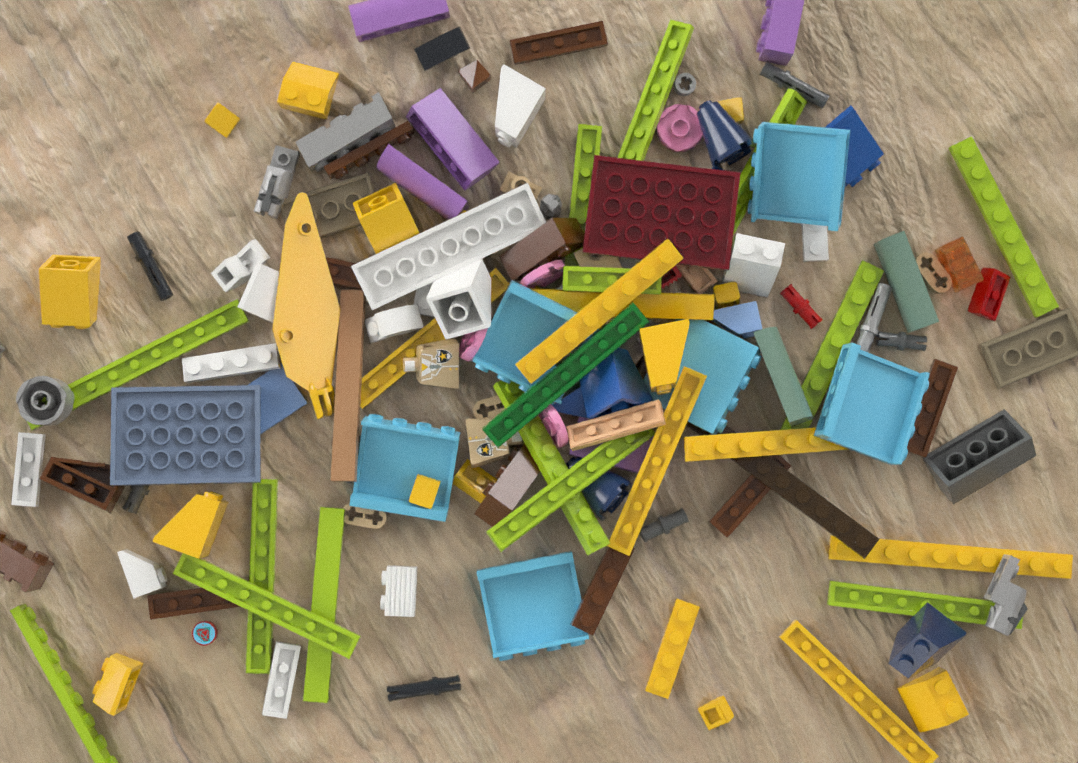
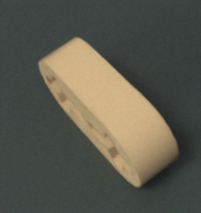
[915,252,952,294]
[473,395,505,420]
[343,503,388,529]

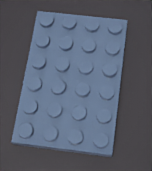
[110,385,261,486]

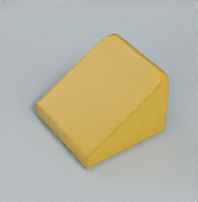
[717,97,744,124]
[204,102,240,138]
[713,282,740,310]
[409,474,441,509]
[698,695,734,730]

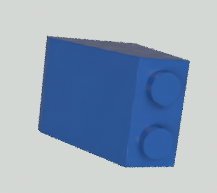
[825,105,884,187]
[580,348,654,419]

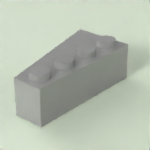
[296,92,396,172]

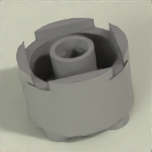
[16,376,74,426]

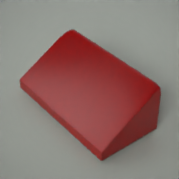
[968,267,1011,321]

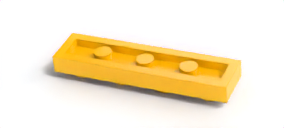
[645,598,700,699]

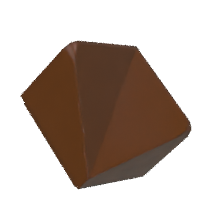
[458,60,492,93]

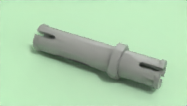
[856,283,893,353]

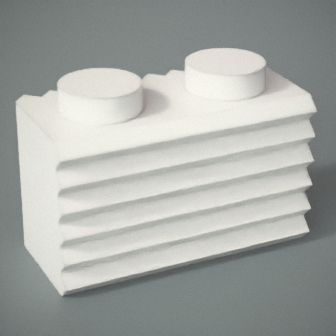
[380,565,417,617]

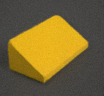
[453,459,497,503]

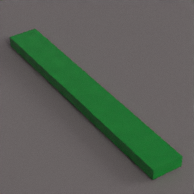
[482,302,649,448]

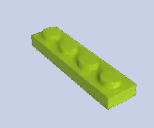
[563,266,662,294]

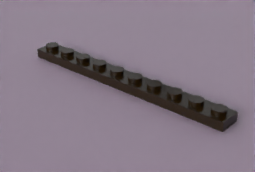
[686,422,879,559]

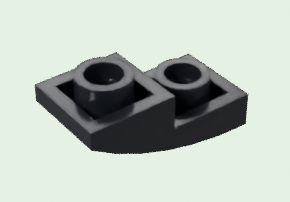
[414,26,470,71]

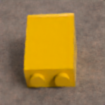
[353,183,420,254]
[39,255,101,329]
[639,319,690,395]
[152,491,228,559]

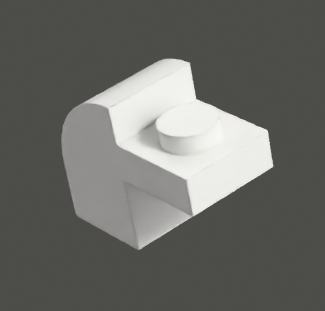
[211,239,270,292]
[365,304,423,343]

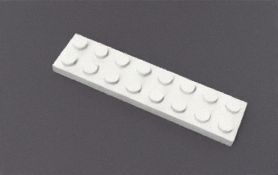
[351,183,546,310]

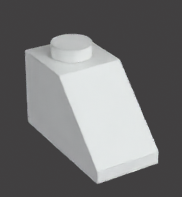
[117,550,167,598]

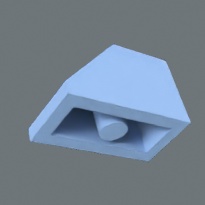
[711,301,763,339]

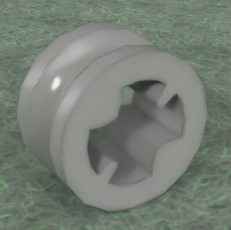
[673,73,696,96]

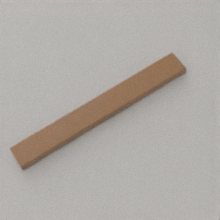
[331,290,366,482]

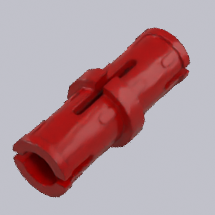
[779,284,823,329]

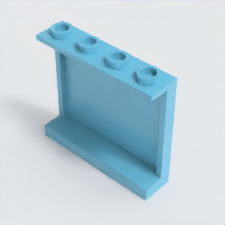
[748,122,850,231]
[472,280,599,405]
[643,319,762,435]
[814,342,930,465]
[349,414,461,522]
[476,551,589,661]

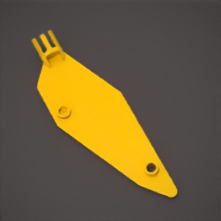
[272,192,340,420]

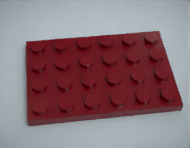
[582,155,741,271]

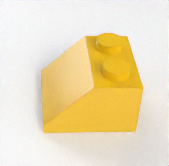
[277,62,339,120]
[92,653,143,716]
[897,667,969,733]

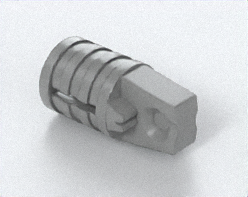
[540,194,562,219]

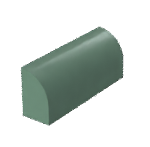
[874,231,939,333]
[753,327,814,427]

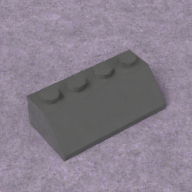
[922,409,1036,505]

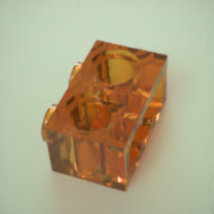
[934,236,984,293]

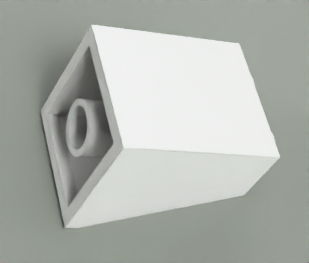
[495,64,546,148]
[721,233,785,297]
[426,259,491,339]
[238,262,279,323]

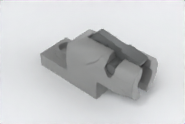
[254,145,300,219]
[984,554,1028,636]

